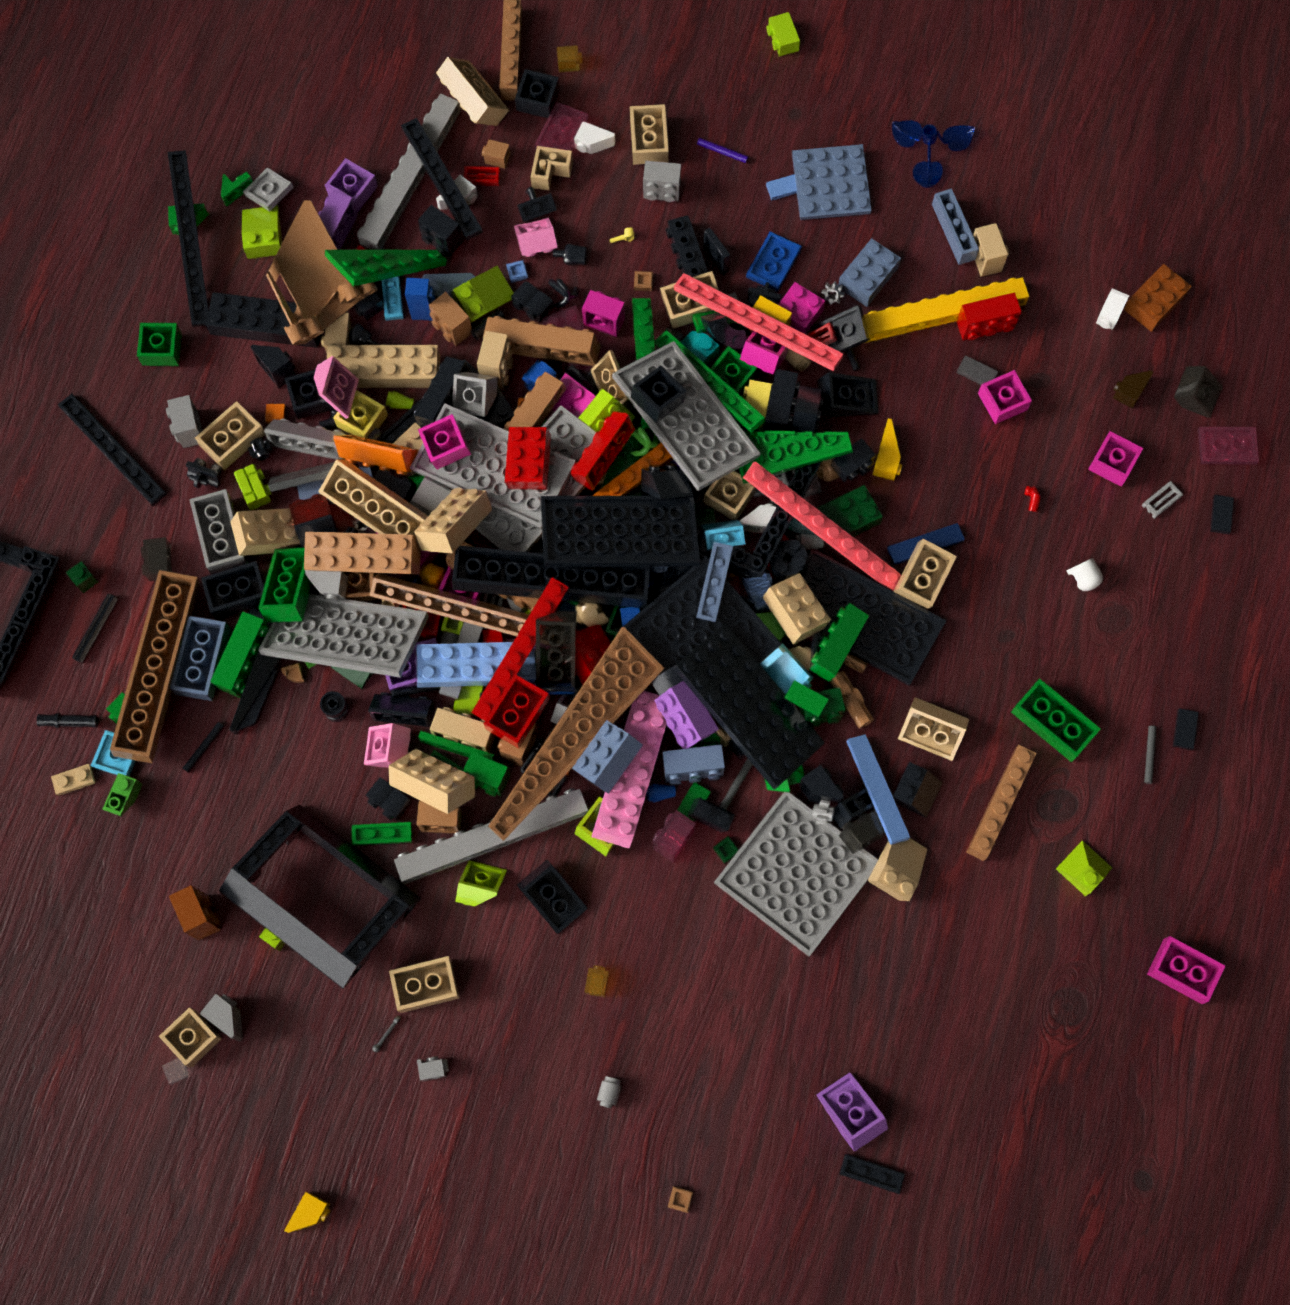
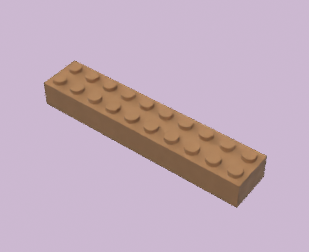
[110,570,200,764]

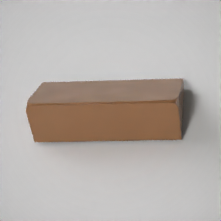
[843,653,868,674]

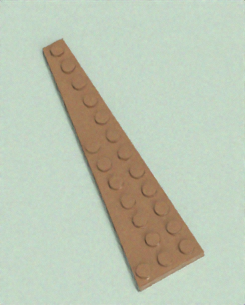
[488,627,664,841]

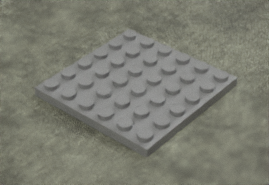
[714,792,878,957]

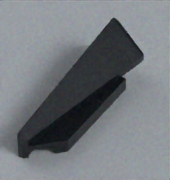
[229,641,281,734]

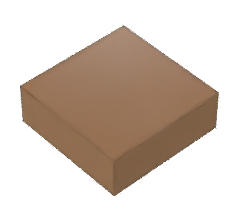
[634,271,653,291]
[668,1187,693,1213]

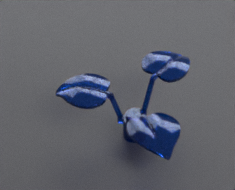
[892,120,975,188]

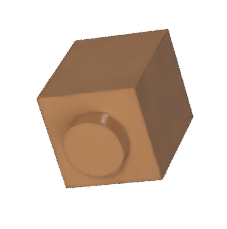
[482,139,510,169]

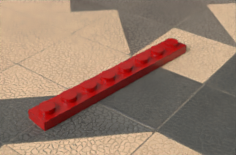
[471,577,569,721]

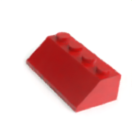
[570,411,635,491]

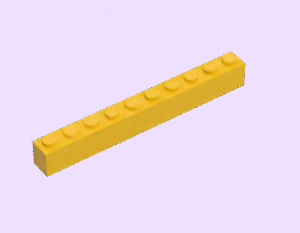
[862,277,1029,344]

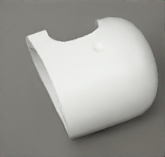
[1066,558,1103,591]

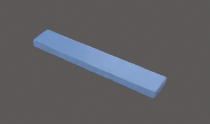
[847,734,910,845]

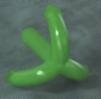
[630,427,659,456]

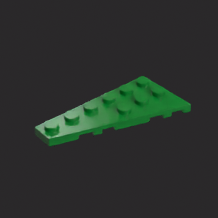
[325,250,447,286]

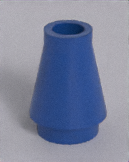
[646,784,676,803]

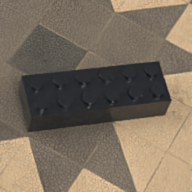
[206,292,320,348]

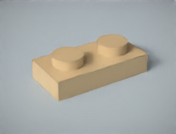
[51,764,96,796]

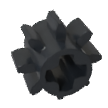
[248,438,273,461]

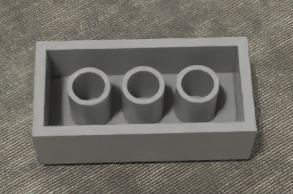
[189,489,248,575]

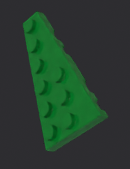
[739,430,853,484]

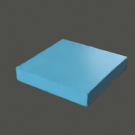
[91,730,135,776]

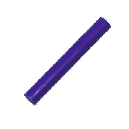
[697,138,748,163]

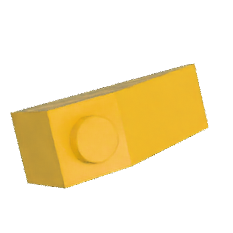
[872,418,902,481]

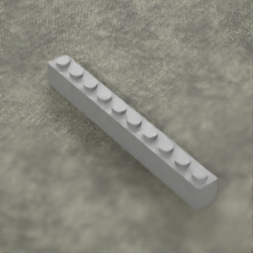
[357,94,461,250]
[394,788,588,885]

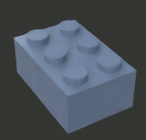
[838,238,901,307]
[572,720,643,794]
[662,745,725,785]

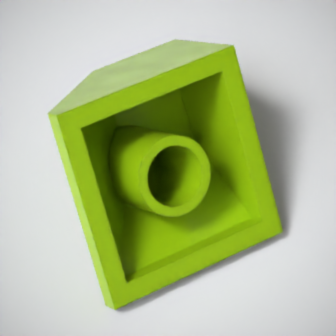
[1056,840,1112,896]
[455,860,507,907]

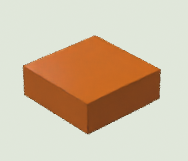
[265,404,286,424]

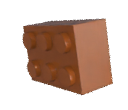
[1124,264,1192,332]
[169,885,221,941]

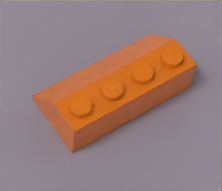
[334,435,418,475]

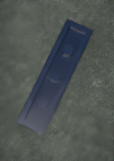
[887,523,965,565]

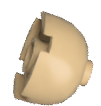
[575,602,610,627]

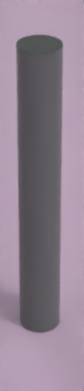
[1144,726,1156,784]
[719,758,753,810]

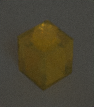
[557,45,582,72]
[584,965,609,998]

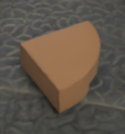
[281,663,305,683]

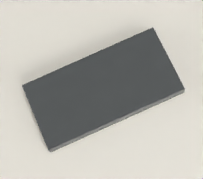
[268,462,335,492]

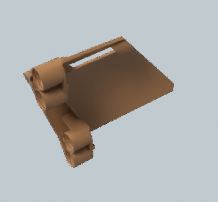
[266,200,378,345]

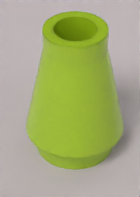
[386,391,414,409]

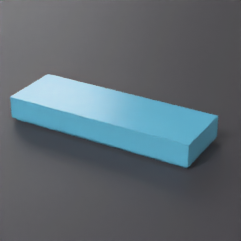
[381,276,404,321]

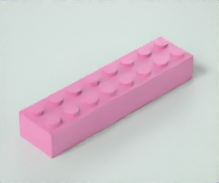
[591,691,667,848]

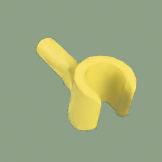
[610,228,634,243]

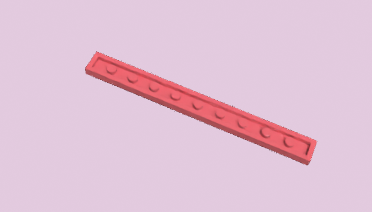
[674,273,843,371]
[743,461,901,591]

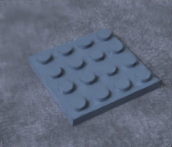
[792,144,871,220]

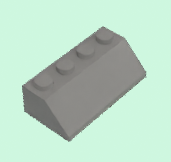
[264,419,346,460]

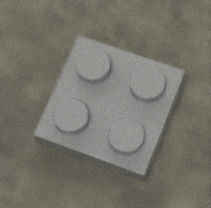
[243,168,293,212]

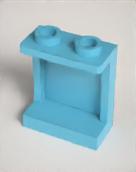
[701,520,745,550]
[760,643,814,695]

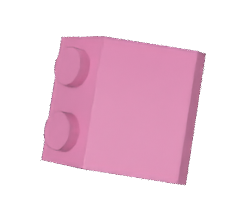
[514,218,557,257]
[364,723,411,768]

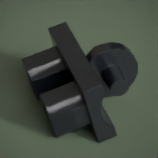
[747,282,781,307]
[186,457,222,489]

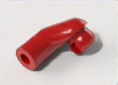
[1024,486,1041,512]

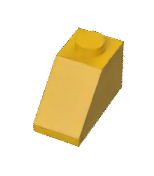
[284,1192,330,1233]

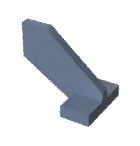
[422,273,476,299]

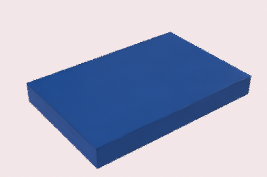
[746,232,802,292]

